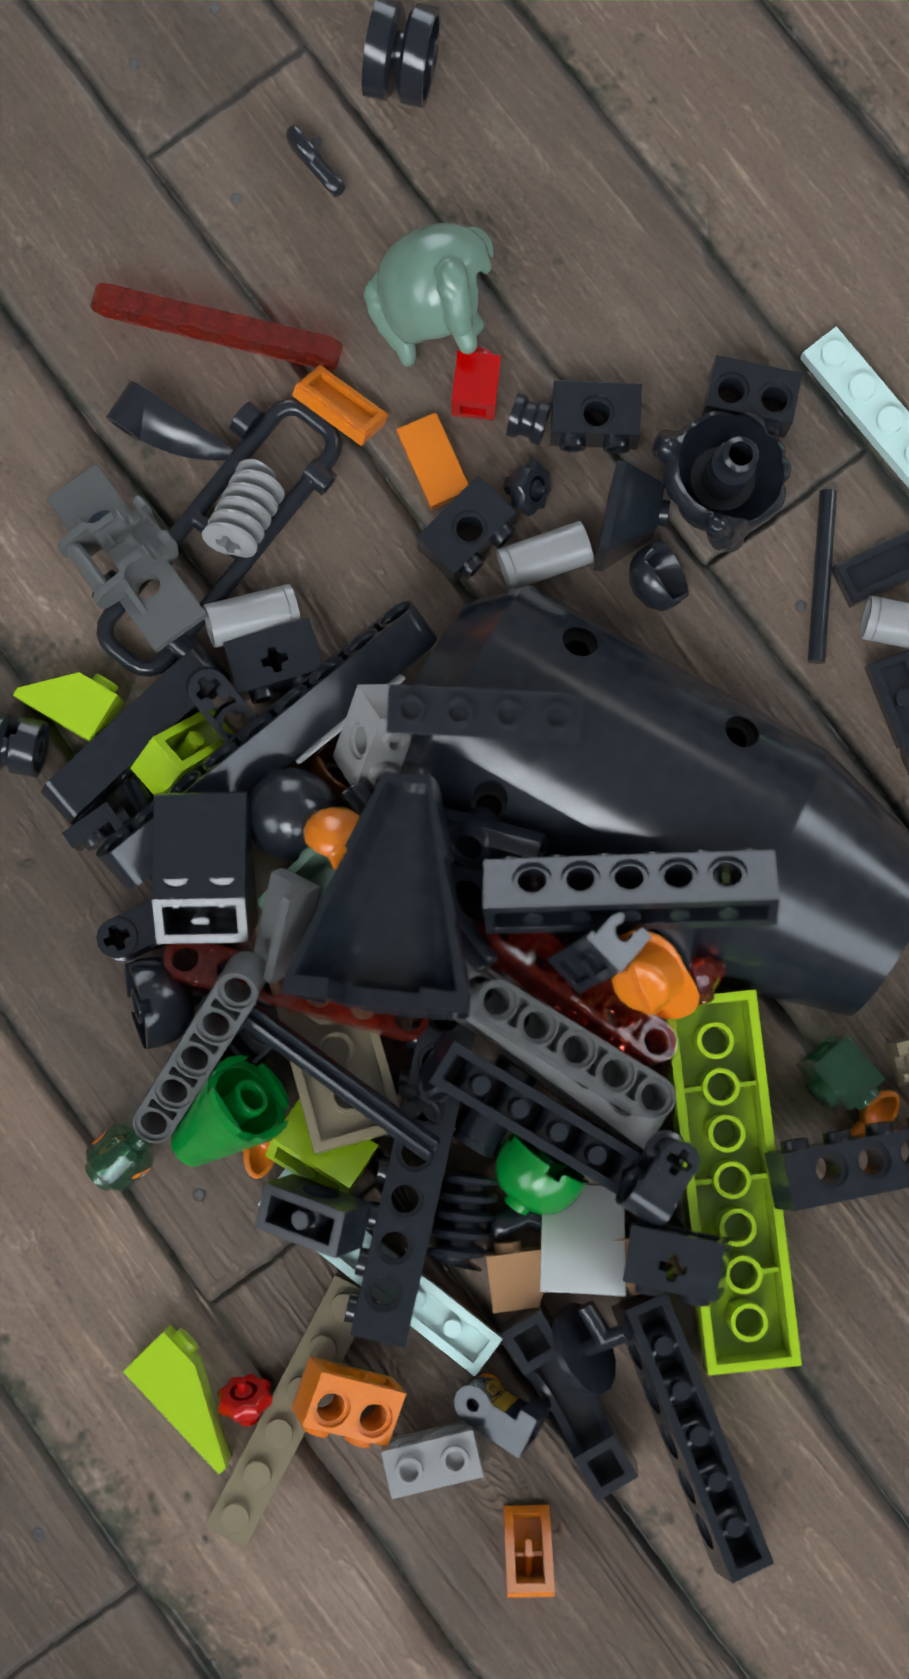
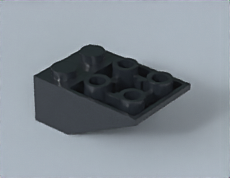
[152,791,259,944]

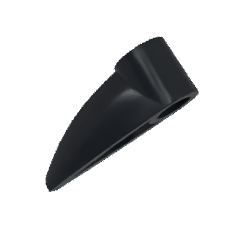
[106,381,234,460]

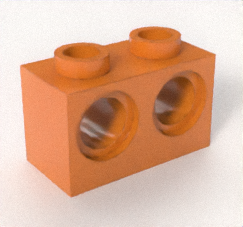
[291,1356,407,1448]

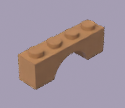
[486,1225,674,1313]

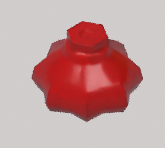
[217,1373,273,1426]

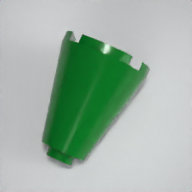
[170,1055,289,1167]

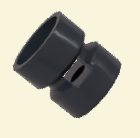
[0,713,49,778]

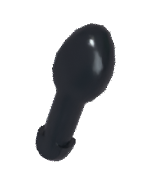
[286,124,346,197]

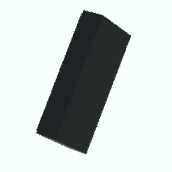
[832,531,909,608]

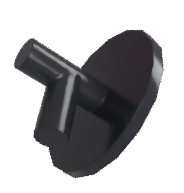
[552,1300,633,1396]

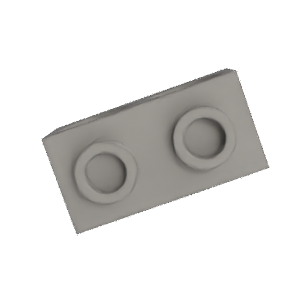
[381,1421,483,1499]

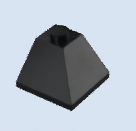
[593,460,671,572]

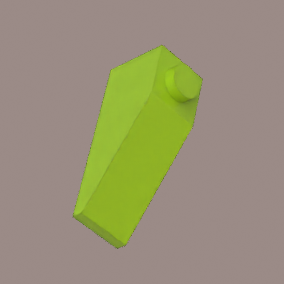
[123,1324,232,1474]

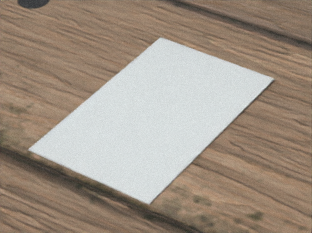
[540,1185,626,1296]

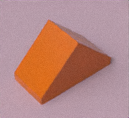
[504,1505,555,1598]

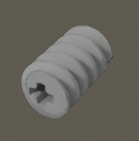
[202,459,285,558]

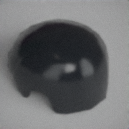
[629,540,689,611]

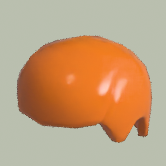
[303,807,360,870]

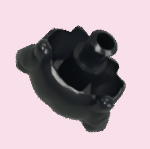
[652,410,792,552]

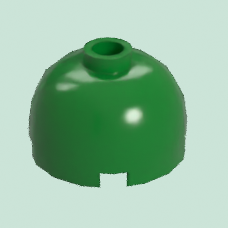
[495,1132,589,1215]

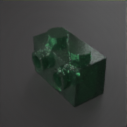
[796,1036,885,1110]

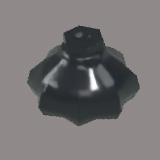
[503,459,551,516]

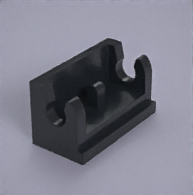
[546,913,652,993]

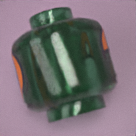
[85,1123,154,1191]

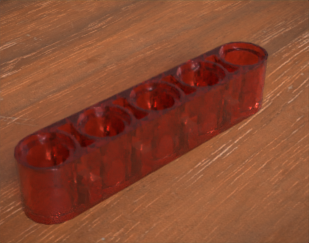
[477,921,677,1067]

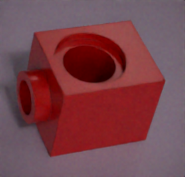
[451,347,501,420]

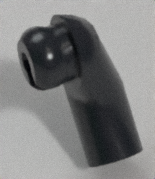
[486,1204,542,1242]

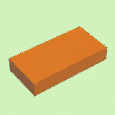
[292,365,389,446]
[396,412,468,511]

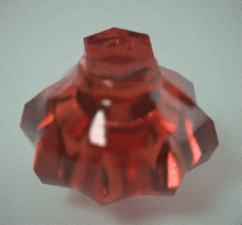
[687,954,726,1006]

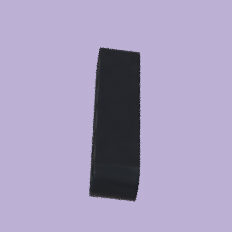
[41,645,232,826]

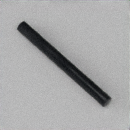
[807,489,837,664]

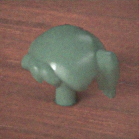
[364,222,493,366]

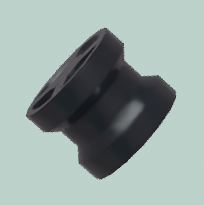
[506,393,552,445]

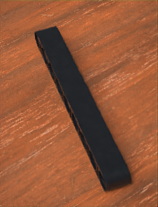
[96,600,437,889]

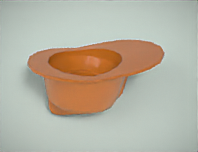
[612,930,700,1019]

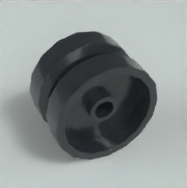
[361,0,441,108]

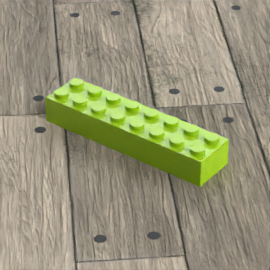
[660,990,802,1376]

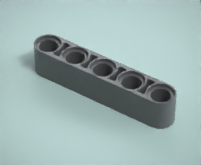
[132,951,266,1143]
[470,980,676,1118]

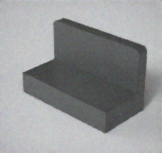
[253,868,321,984]

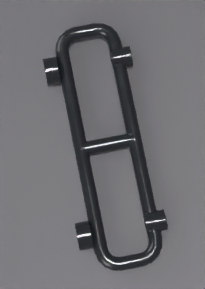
[92,398,342,677]

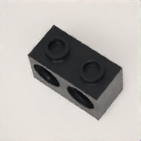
[701,355,803,438]

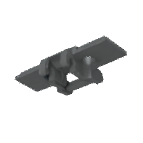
[46,464,208,653]

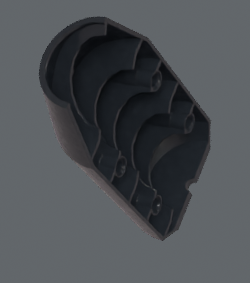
[400,584,909,1016]

